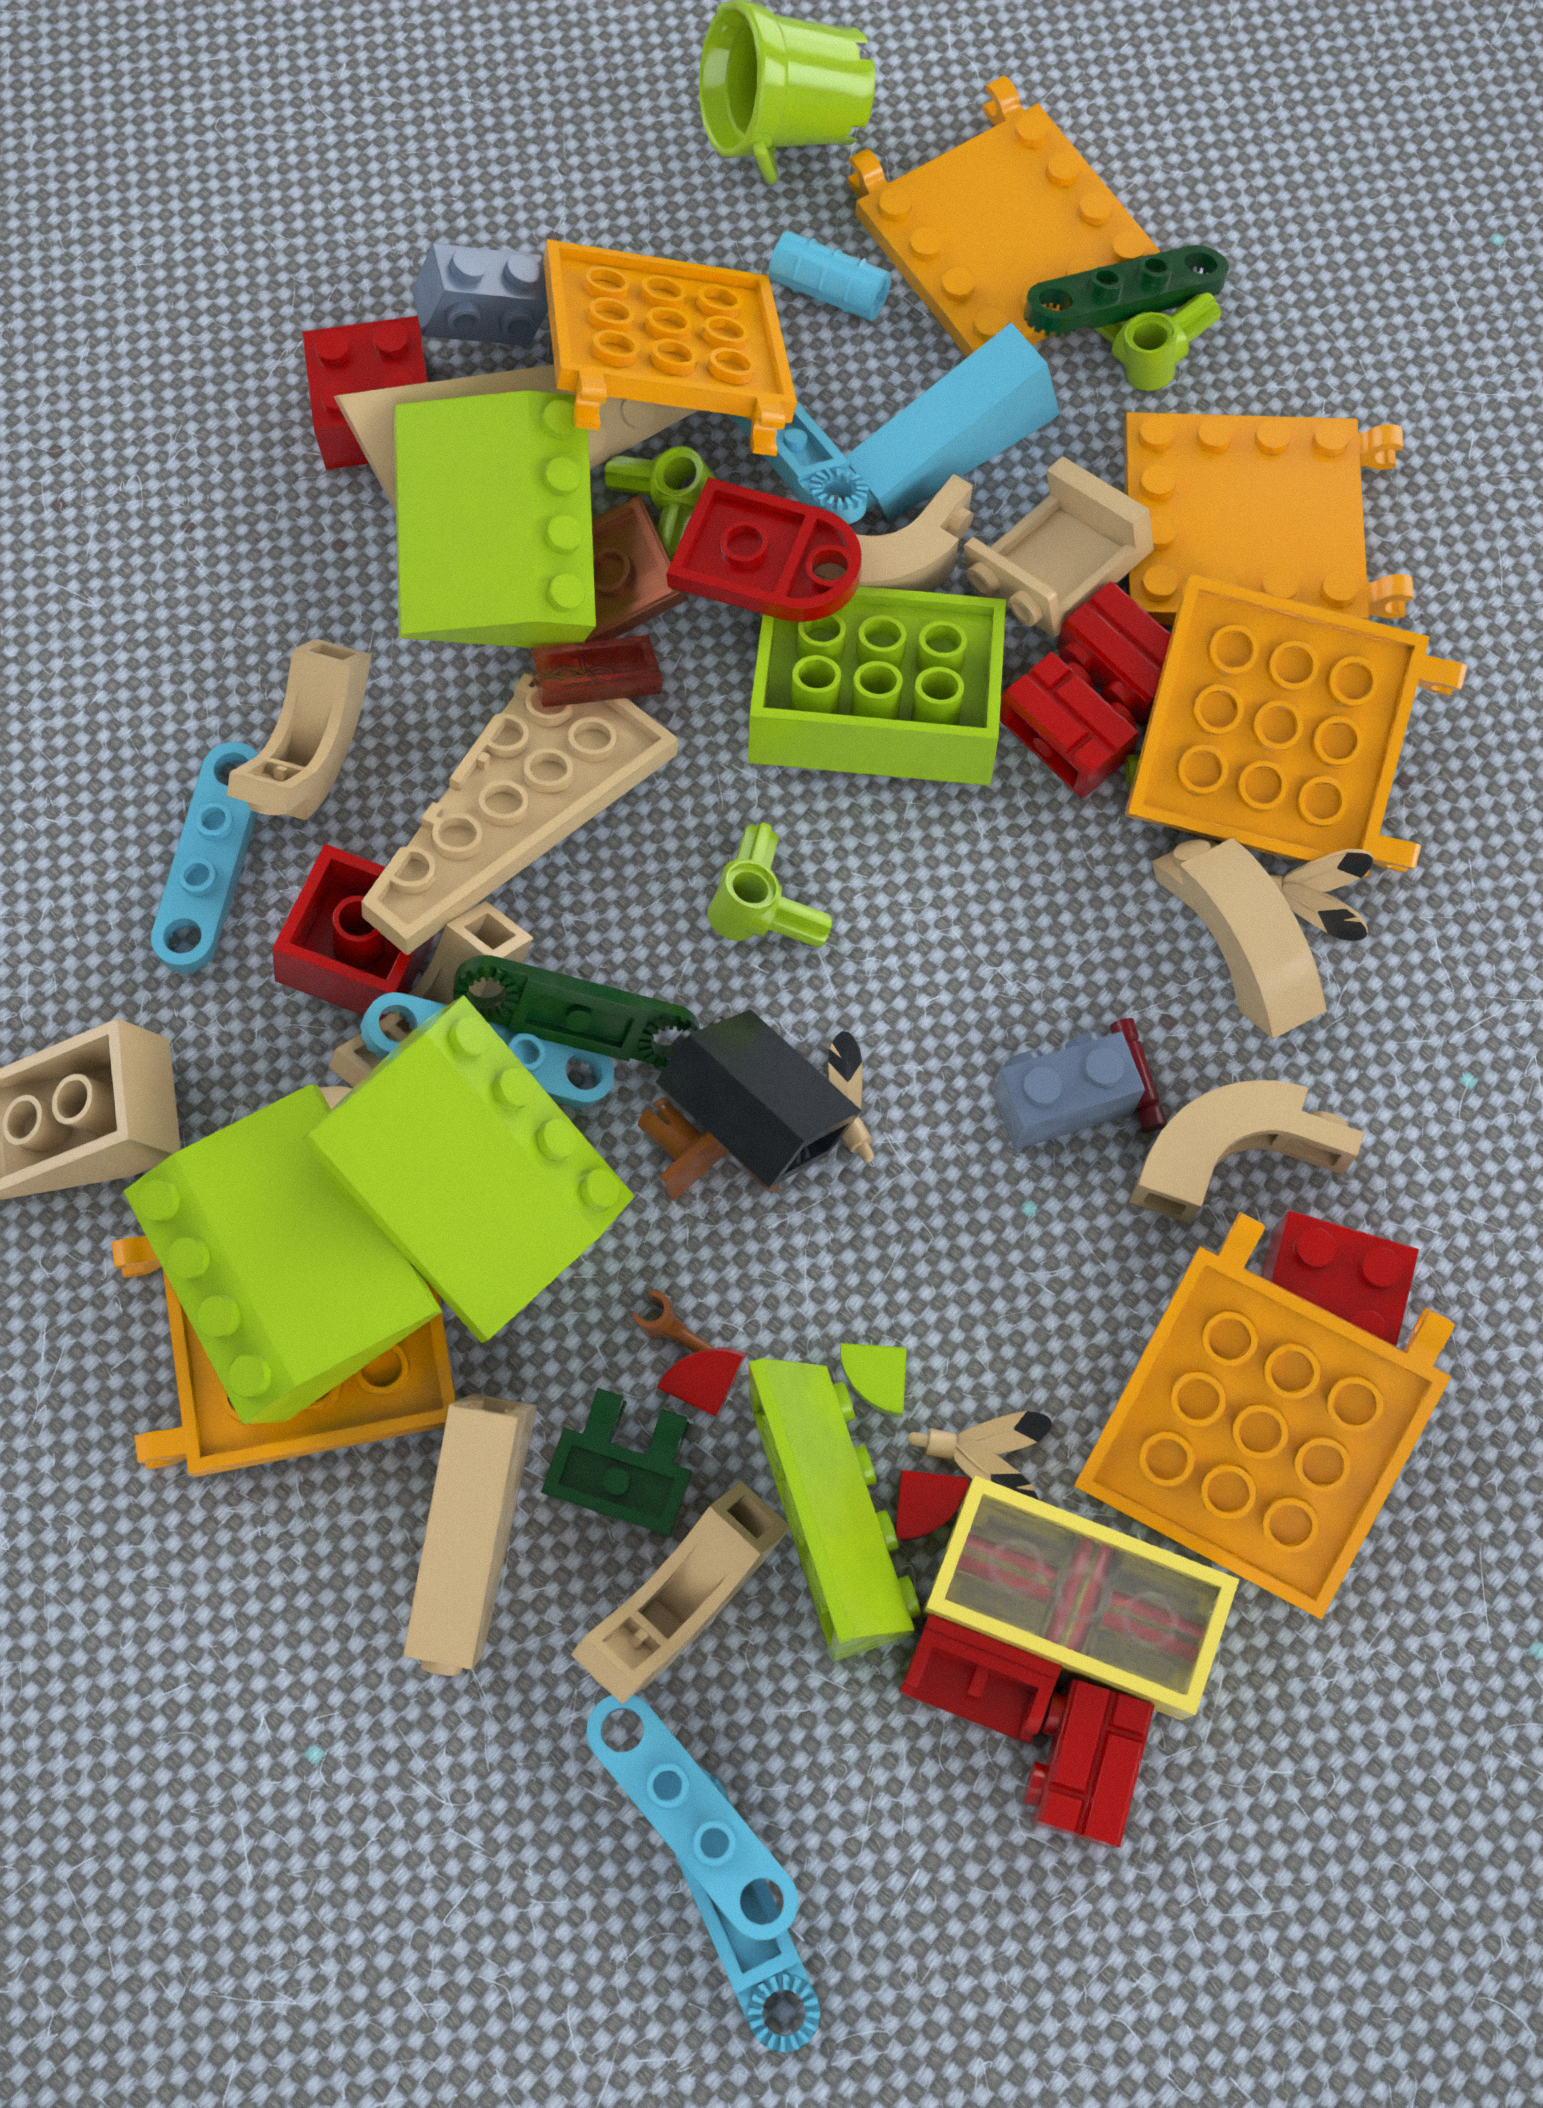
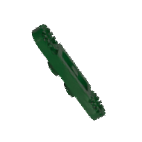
[1023,245,1229,337]
[453,955,700,1069]

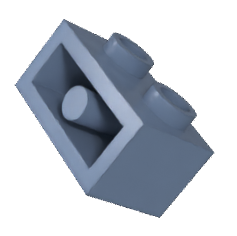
[412,243,548,346]
[993,1031,1145,1151]

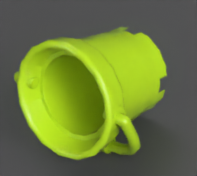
[699,0,875,184]

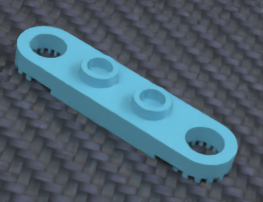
[729,402,869,524]
[151,742,258,973]
[360,992,614,1109]
[587,1695,798,1940]
[675,1770,820,2053]

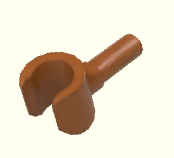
[632,1290,715,1353]

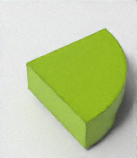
[840,1343,907,1418]

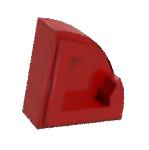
[656,1347,747,1417]
[895,1470,969,1541]

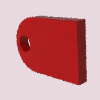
[666,477,862,622]

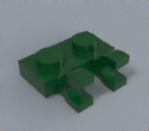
[541,1388,693,1537]

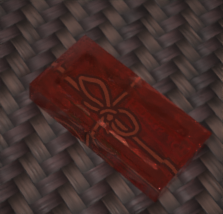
[530,635,663,708]

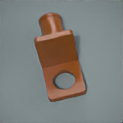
[638,1097,779,1201]

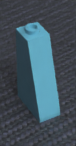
[845,322,1060,522]

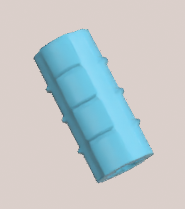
[768,231,891,321]

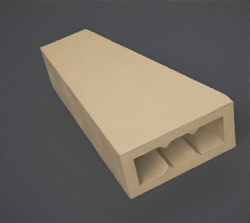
[403,1393,538,1676]

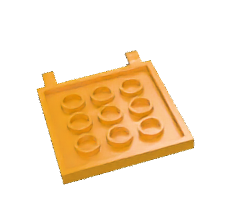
[847,76,1161,357]
[543,239,797,456]
[1124,412,1414,625]
[1124,573,1468,878]
[1074,1211,1455,1620]
[111,1236,457,1477]

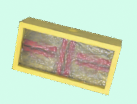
[921,1475,1240,1720]

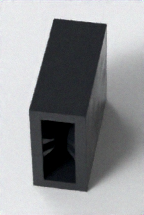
[656,1009,862,1188]

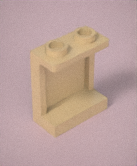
[963,456,1154,638]

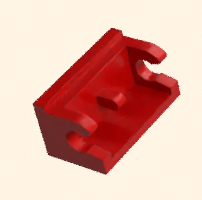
[899,1614,1062,1744]

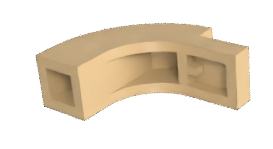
[814,473,974,592]
[226,638,372,820]
[1152,837,1327,1039]
[329,900,533,1087]
[1129,1080,1364,1224]
[571,1481,791,1705]

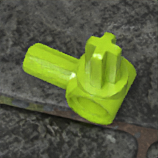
[1095,292,1222,391]
[604,446,718,560]
[707,822,833,948]

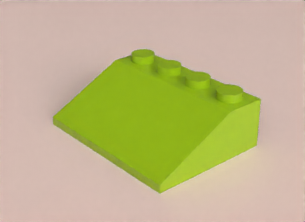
[393,390,596,651]
[748,586,1006,786]
[301,995,635,1343]
[123,1084,442,1424]
[749,1358,921,1662]

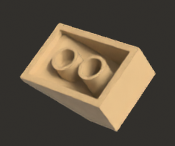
[0,1018,181,1200]

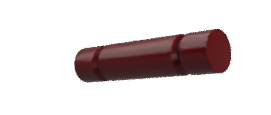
[1109,1018,1167,1133]

